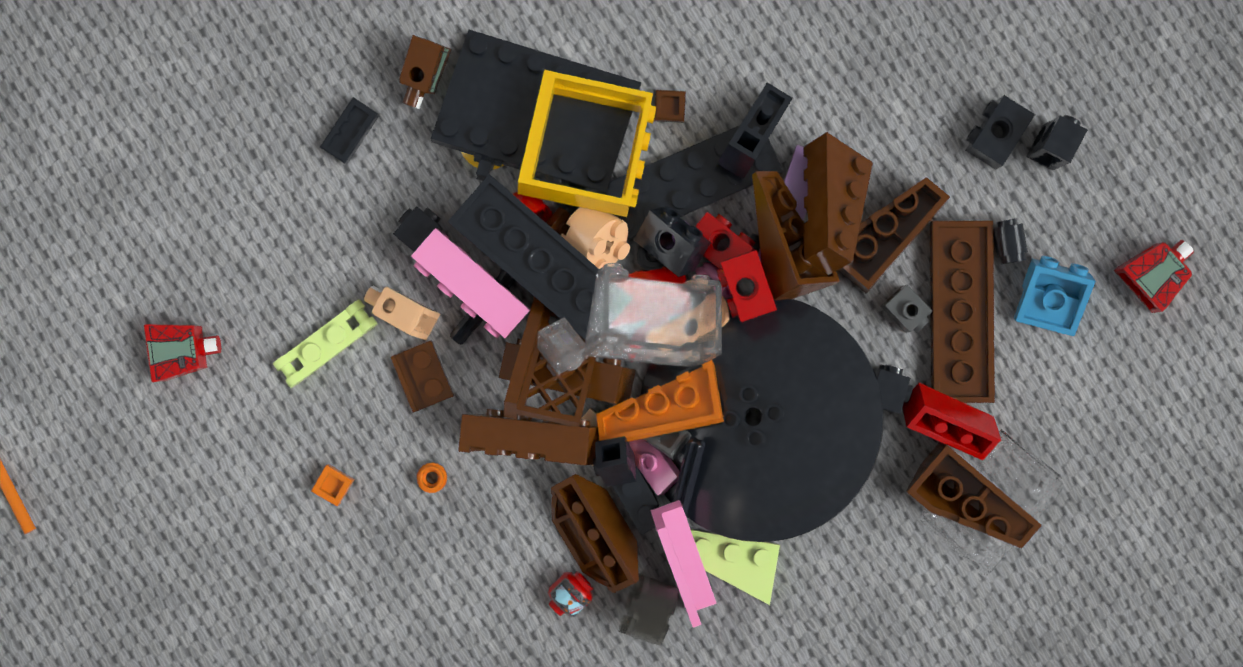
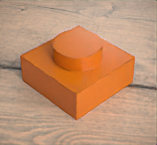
[311,464,355,506]

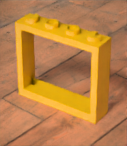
[518,70,656,217]

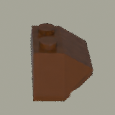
[551,474,639,593]

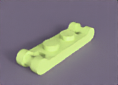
[273,299,378,388]

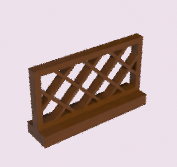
[504,297,603,427]

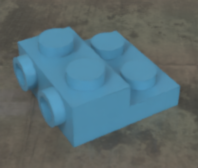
[1014,256,1096,336]

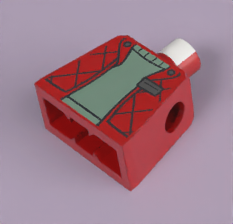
[1114,240,1194,313]
[144,324,222,382]

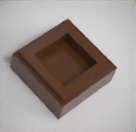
[654,90,686,123]

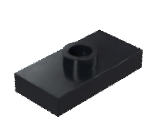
[320,97,380,165]

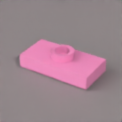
[629,439,680,496]

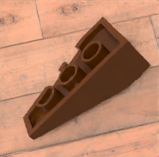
[752,171,840,300]
[906,442,1042,548]

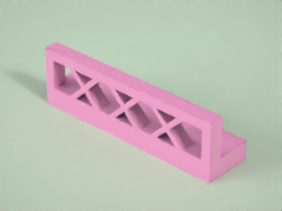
[650,500,716,628]

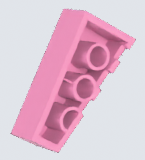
[411,228,531,339]

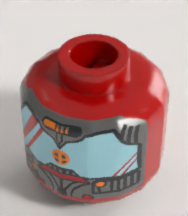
[548,571,594,617]

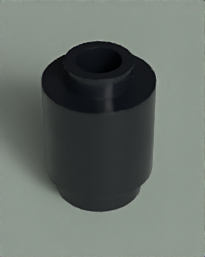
[993,219,1028,264]

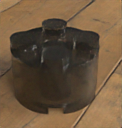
[618,573,679,646]

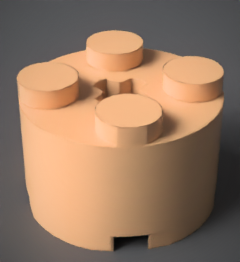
[561,207,630,275]

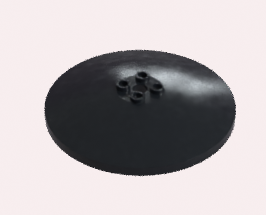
[640,295,884,542]

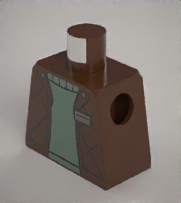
[399,35,452,109]

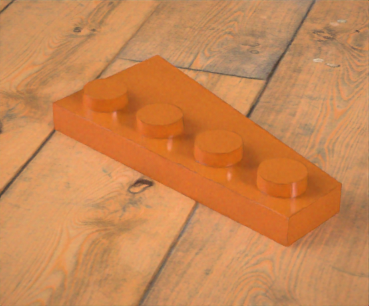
[596,360,724,442]

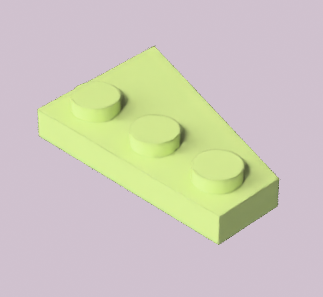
[690,529,780,605]

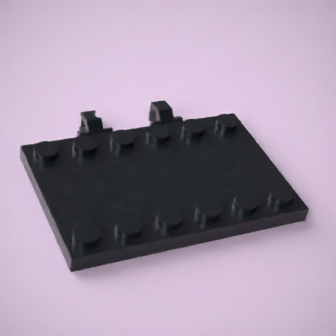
[431,29,641,201]

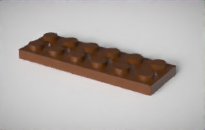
[930,221,995,403]

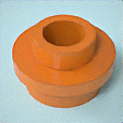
[417,462,447,493]

